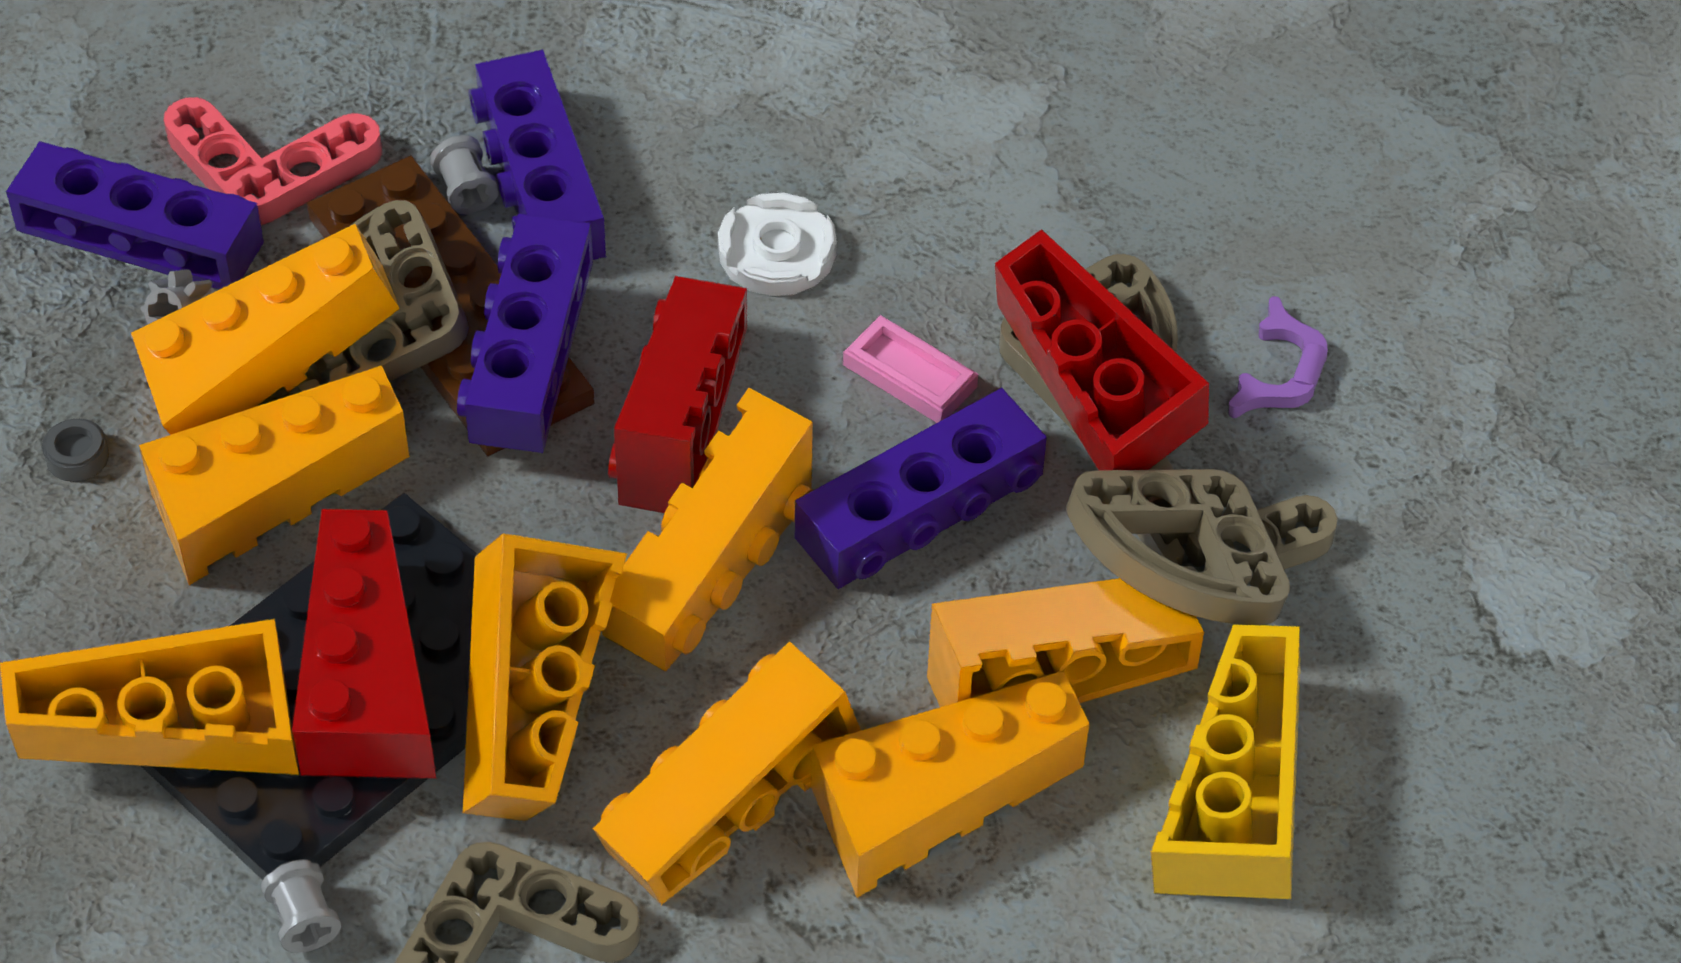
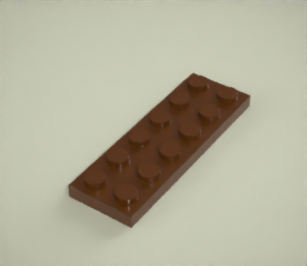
[307,155,595,457]

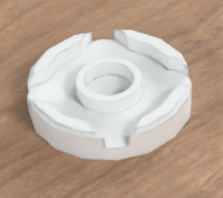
[718,193,837,296]

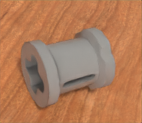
[430,135,499,215]
[261,860,342,953]

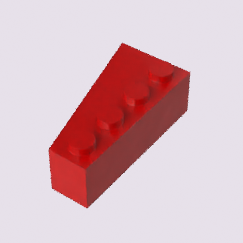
[995,229,1209,470]
[608,276,747,513]
[292,509,436,778]

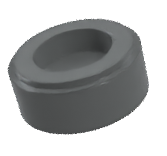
[42,419,109,482]

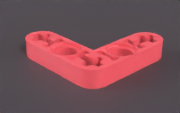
[164,97,382,225]

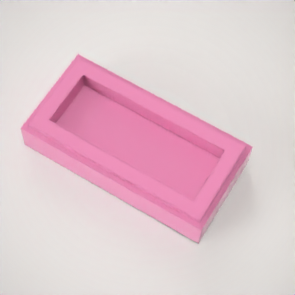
[843,315,978,423]

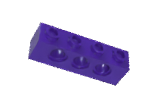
[468,49,606,260]
[6,141,264,290]
[457,214,593,453]
[794,388,1047,589]

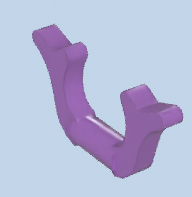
[1228,296,1328,418]

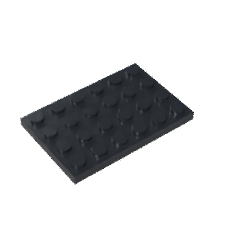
[141,492,477,880]

